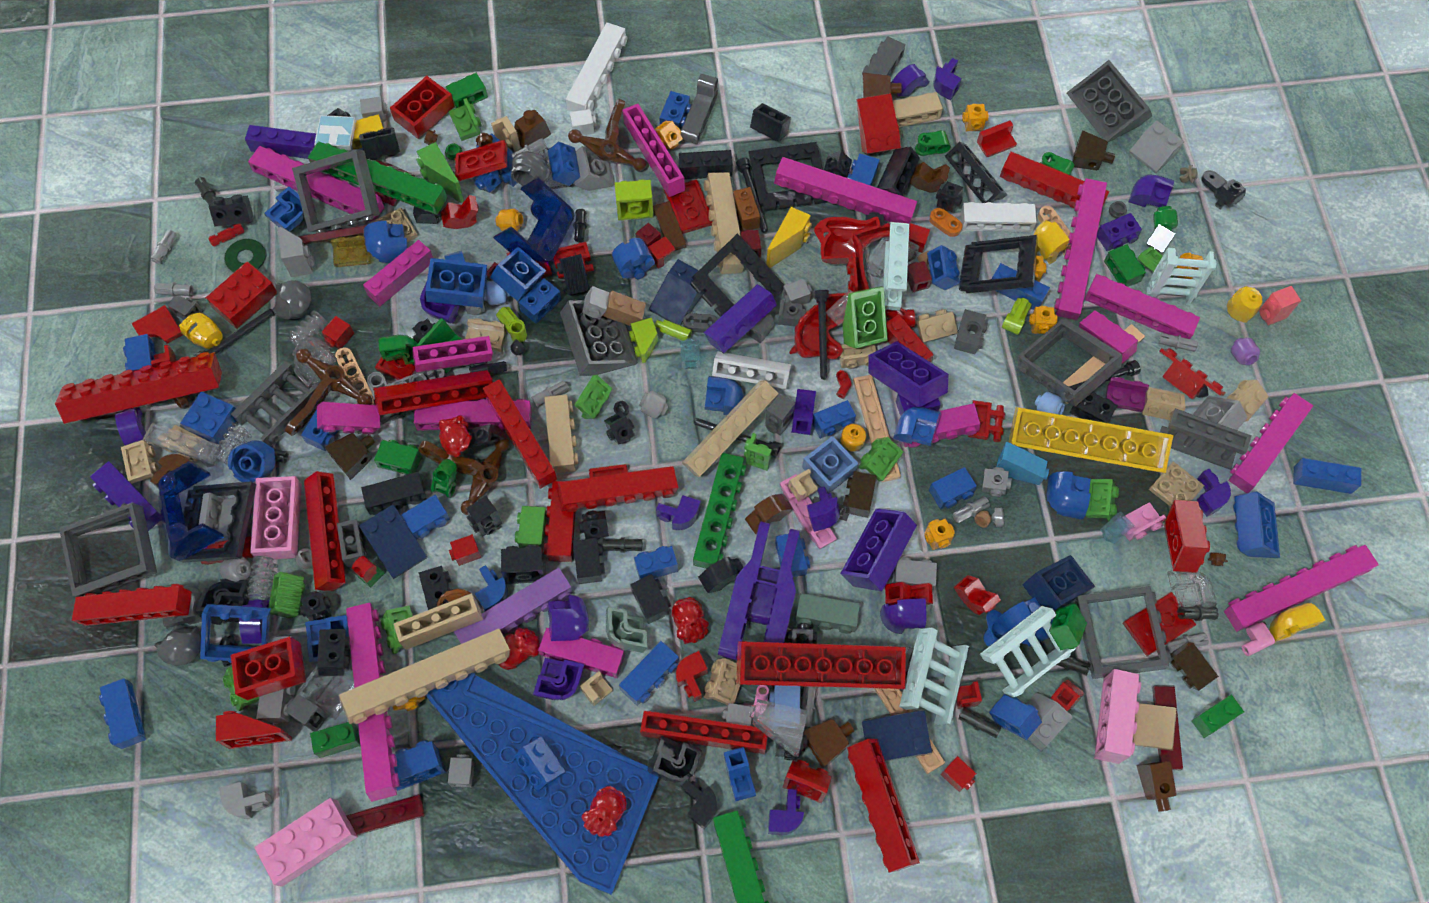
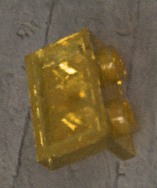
[331,236,371,267]

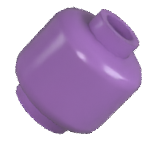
[1231,338,1260,365]

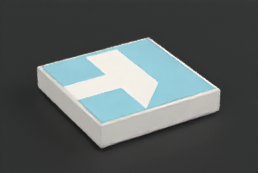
[314,115,356,150]

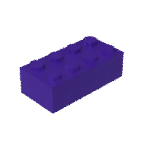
[868,341,949,407]
[840,508,917,592]

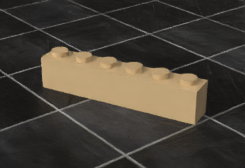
[704,173,744,274]
[682,380,779,477]

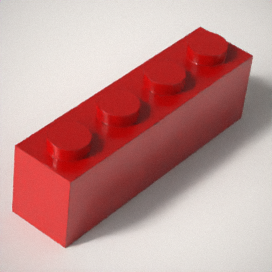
[544,481,576,562]

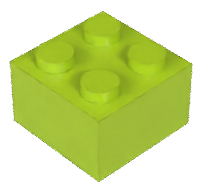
[615,179,653,221]

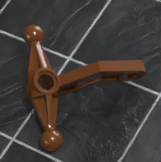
[568,98,646,171]
[285,348,372,436]
[418,438,510,515]

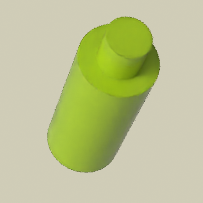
[655,319,692,342]

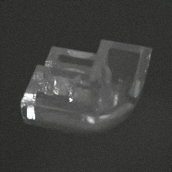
[292,334,337,387]
[1167,570,1217,608]

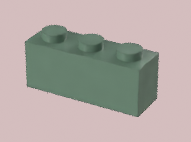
[795,593,860,634]

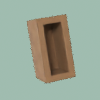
[602,291,646,326]

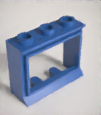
[200,604,271,663]

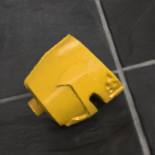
[1227,286,1262,323]
[179,313,223,349]

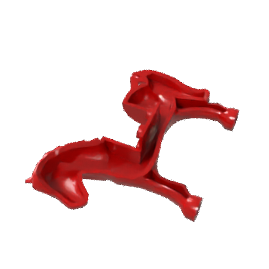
[789,217,915,360]

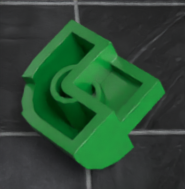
[379,334,418,365]

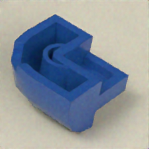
[264,187,305,232]
[363,221,407,263]
[705,376,744,415]
[893,407,941,446]
[1046,471,1091,520]
[998,597,1053,646]
[305,615,349,662]

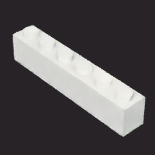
[566,22,627,112]

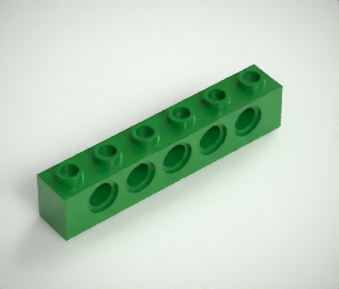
[693,453,747,569]

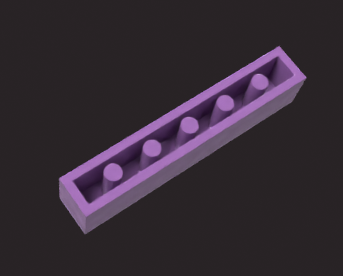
[454,568,573,644]

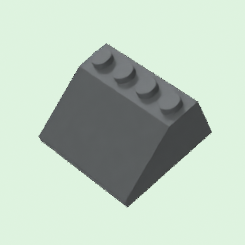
[1066,60,1152,142]
[560,300,638,376]

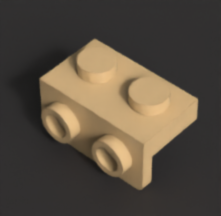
[915,309,958,342]
[839,344,876,369]
[1227,380,1269,422]

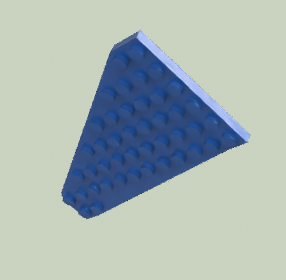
[426,672,659,895]

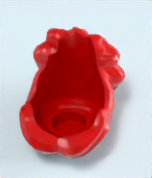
[439,415,472,458]
[672,597,709,644]
[498,628,540,670]
[581,786,627,837]

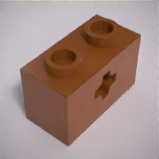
[733,187,760,232]

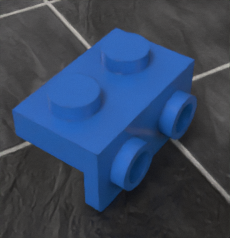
[515,737,565,791]

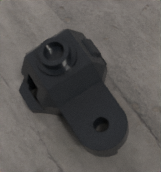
[1201,170,1246,210]

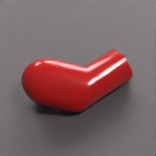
[836,370,852,399]

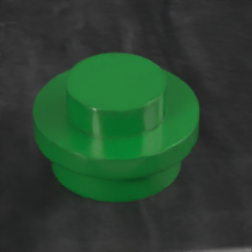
[445,143,463,161]

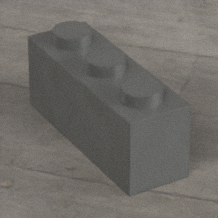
[862,36,906,76]

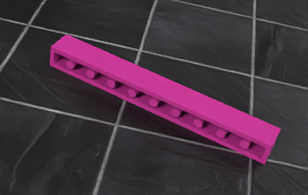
[346,603,400,802]

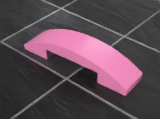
[780,474,837,549]

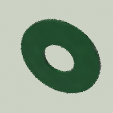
[224,239,266,272]

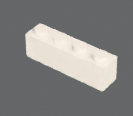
[961,202,1036,232]
[712,351,791,389]

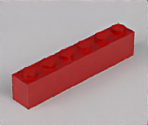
[1000,151,1110,208]
[373,370,493,415]
[483,379,557,489]
[557,466,678,512]
[304,471,346,591]
[72,584,192,626]
[640,711,768,754]
[847,739,920,873]

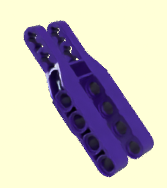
[718,521,800,660]

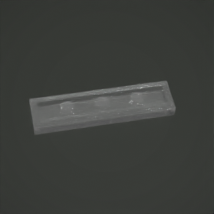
[143,423,222,464]

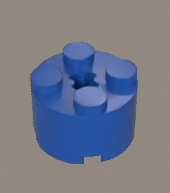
[612,238,655,279]
[228,440,275,482]

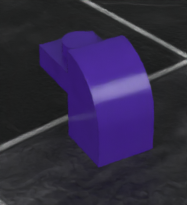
[933,58,962,100]
[891,64,930,97]
[791,389,816,435]
[115,407,147,446]
[1196,469,1231,517]
[806,486,840,532]
[656,495,701,530]
[239,599,270,644]
[768,789,804,835]

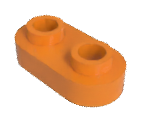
[929,208,962,237]

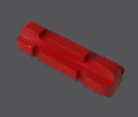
[208,224,245,246]

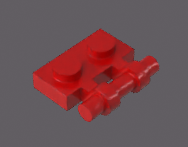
[551,242,594,279]
[968,400,1005,442]

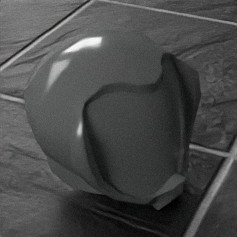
[511,151,550,193]
[273,280,311,320]
[154,625,201,666]

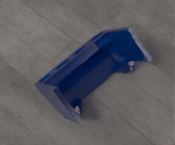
[493,177,575,263]
[158,461,224,561]

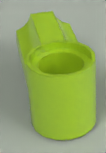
[1001,298,1032,335]
[496,306,527,343]

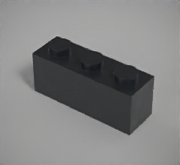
[877,146,920,196]
[679,150,733,180]
[361,472,427,515]

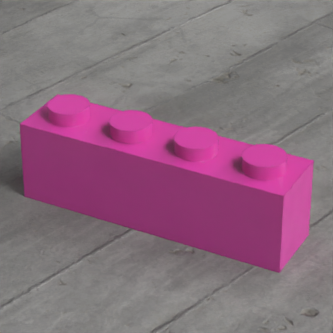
[363,239,433,307]
[413,336,493,373]
[903,403,980,448]
[538,628,625,678]

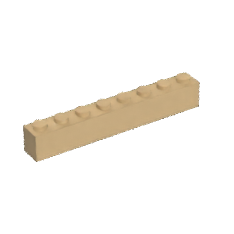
[339,628,510,724]

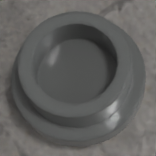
[1109,201,1127,218]

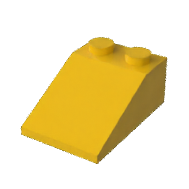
[766,207,812,268]

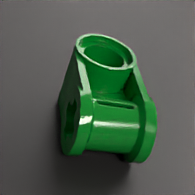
[915,130,951,156]
[1040,152,1074,175]
[431,459,457,498]

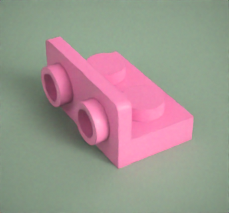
[1116,502,1166,541]

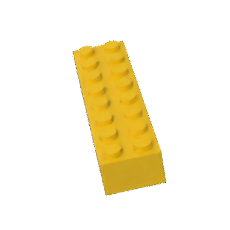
[1009,407,1173,473]

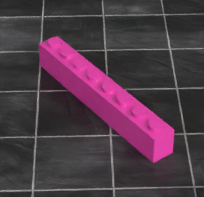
[248,146,384,222]
[774,157,917,224]
[1054,178,1107,320]
[1224,544,1379,632]

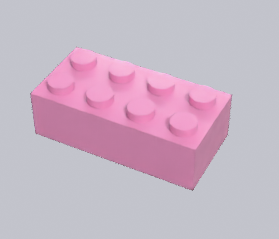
[251,476,302,560]
[1094,669,1141,764]
[254,798,358,887]

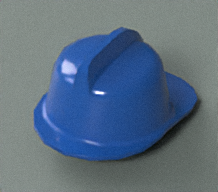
[983,610,1007,647]

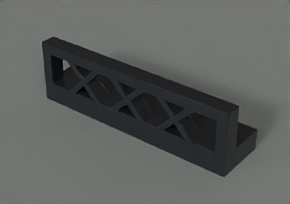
[945,141,1007,203]

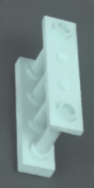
[883,222,909,310]
[1146,248,1216,305]
[980,606,1076,697]
[899,627,969,725]

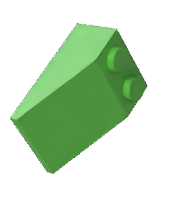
[416,142,464,203]
[843,286,887,348]

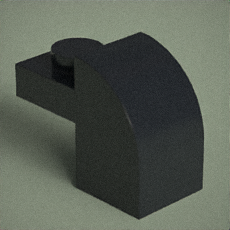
[698,557,744,594]
[681,780,717,830]

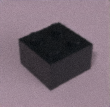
[501,545,546,584]

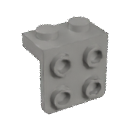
[198,493,236,538]

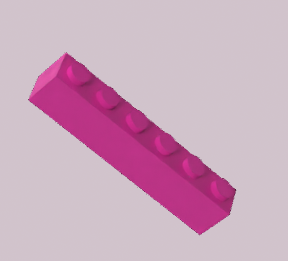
[622,104,685,197]
[1084,274,1200,339]
[1228,393,1314,493]
[414,399,532,431]

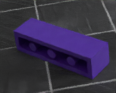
[245,125,317,159]
[704,284,777,354]
[90,461,164,531]

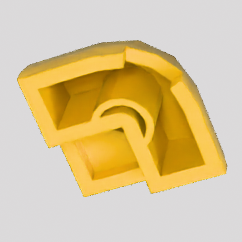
[1034,220,1070,265]
[1269,603,1325,642]

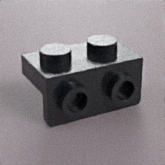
[467,424,506,449]

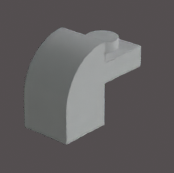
[219,782,272,819]

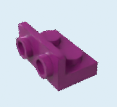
[1105,377,1149,413]

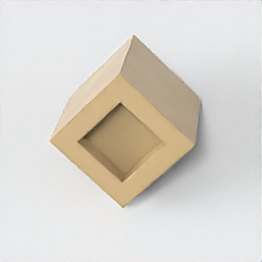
[788,469,818,502]
[580,671,612,706]

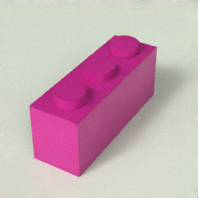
[1079,310,1138,363]
[317,402,380,435]

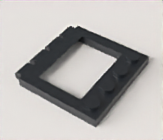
[748,142,827,212]
[690,233,785,317]
[959,235,1038,294]
[174,481,256,563]

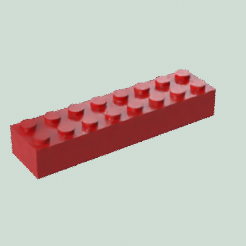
[55,352,222,424]
[736,641,906,689]

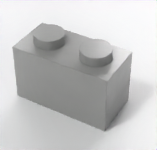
[893,557,937,592]

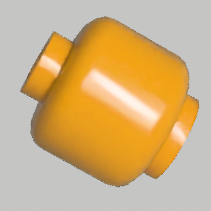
[495,208,524,232]
[840,424,866,452]

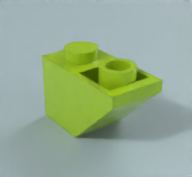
[628,318,658,363]

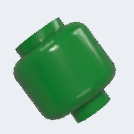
[1153,206,1178,231]

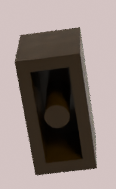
[843,471,877,518]
[1170,641,1219,691]

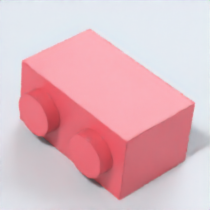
[1259,286,1301,326]

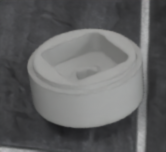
[992,507,1004,527]
[295,548,313,569]

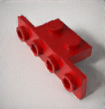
[1159,348,1226,399]

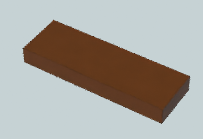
[653,201,686,251]

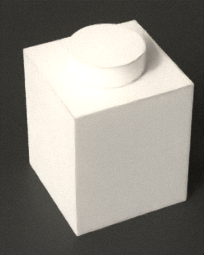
[570,109,597,135]

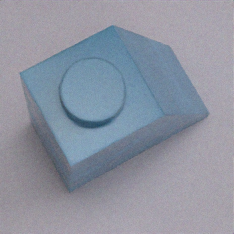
[996,442,1049,486]

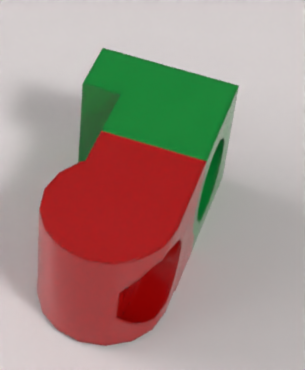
[352,556,385,588]

